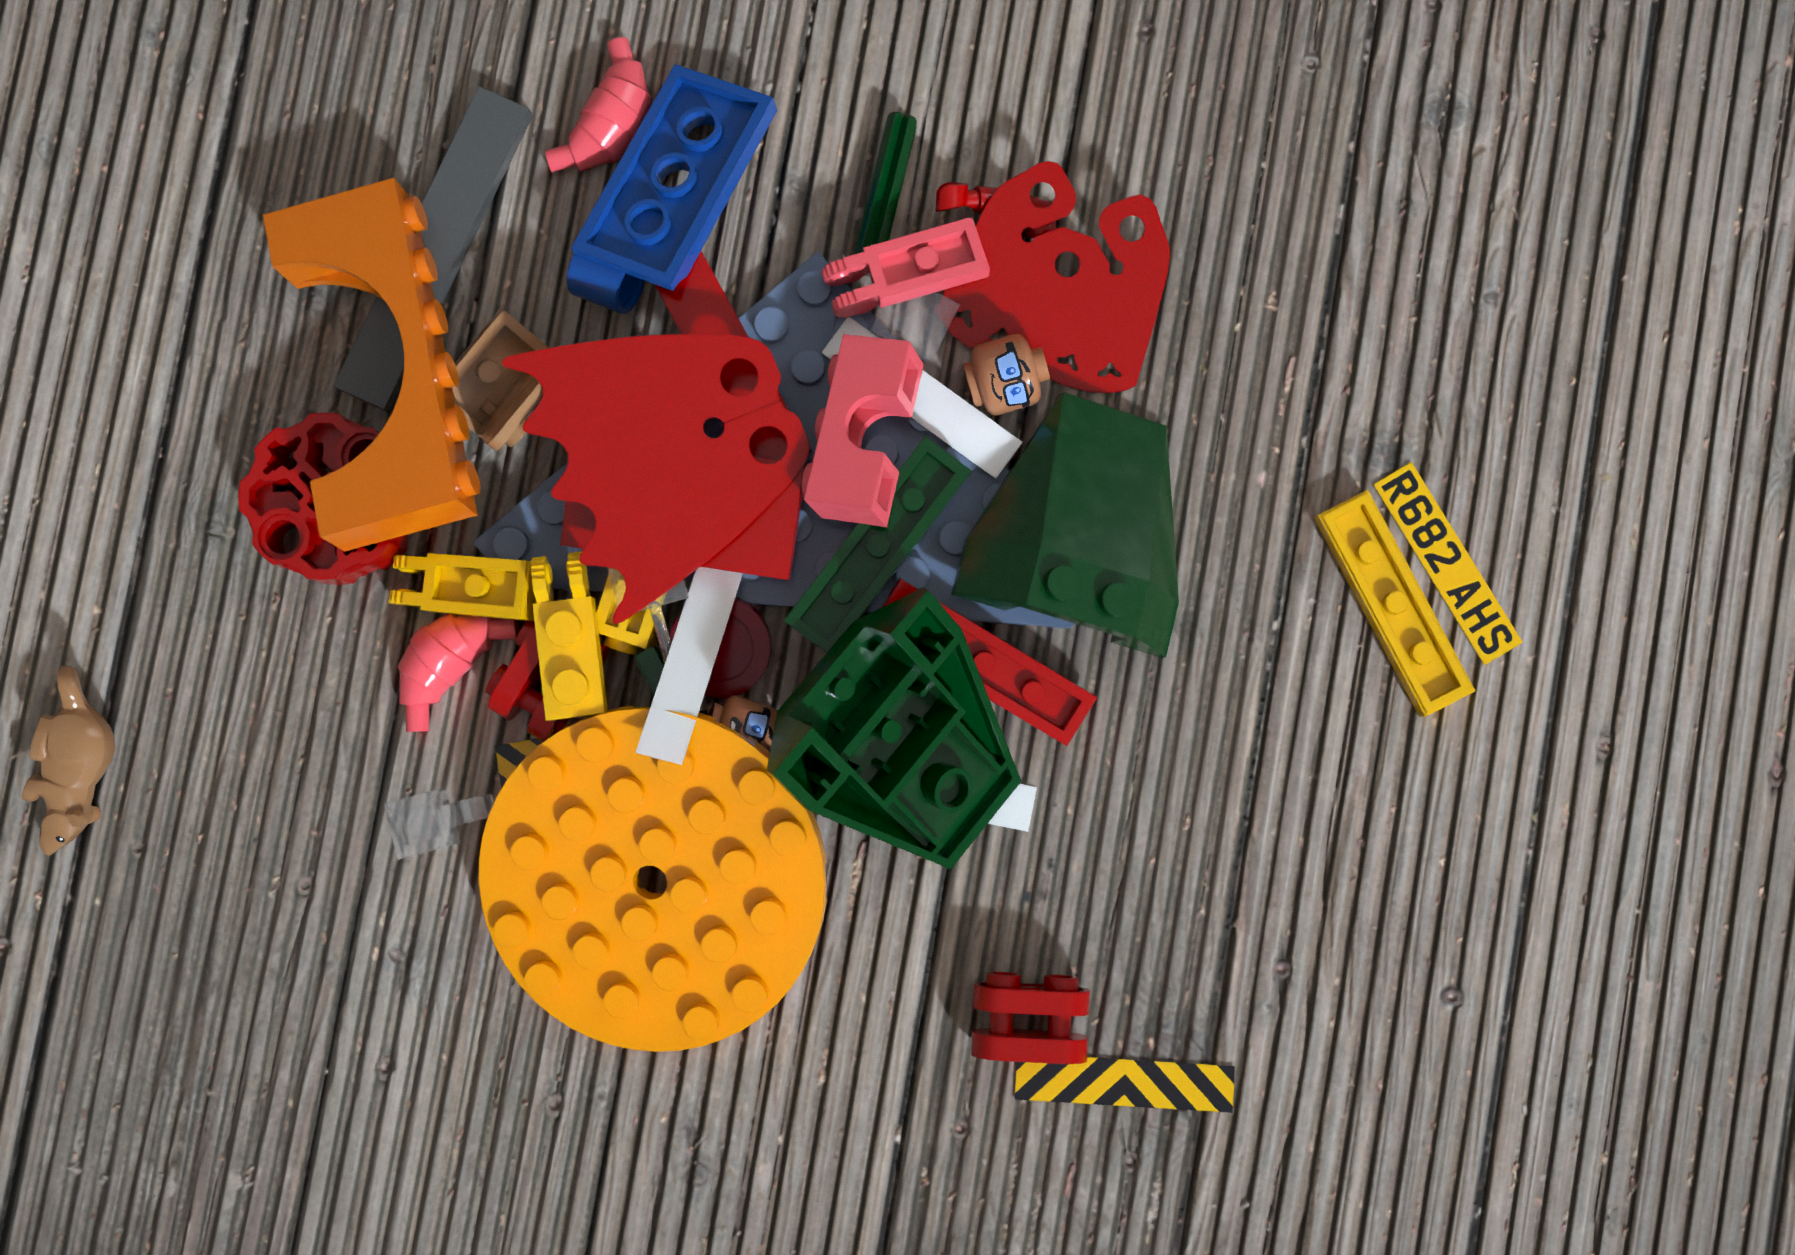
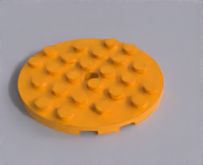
[479,706,827,1052]

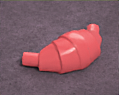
[545,37,652,173]
[397,613,519,732]

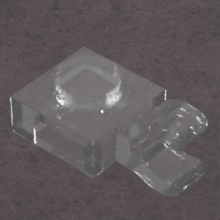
[384,788,494,860]

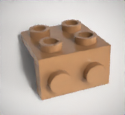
[452,308,550,451]

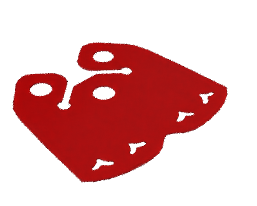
[935,161,1170,393]

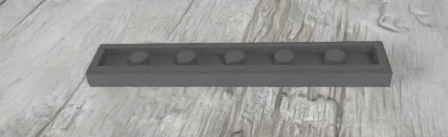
[333,86,533,413]

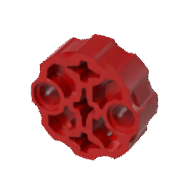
[238,412,409,585]

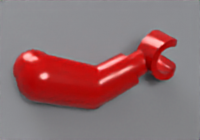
[935,182,1057,238]

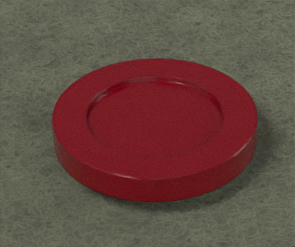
[668,597,772,698]

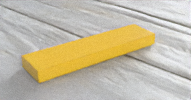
[1313,489,1475,717]

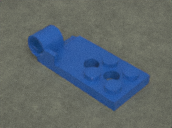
[567,64,777,314]

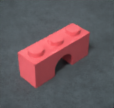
[802,334,924,527]

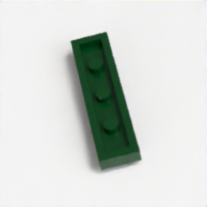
[784,436,971,653]

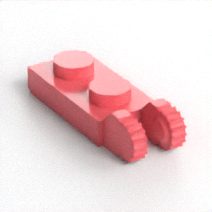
[821,217,990,318]

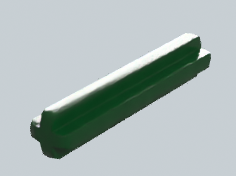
[853,112,917,276]

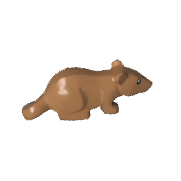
[22,665,115,856]

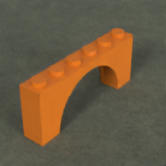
[263,178,480,552]

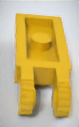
[531,551,608,721]
[388,553,536,621]

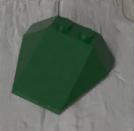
[951,392,1179,658]
[766,588,1021,869]

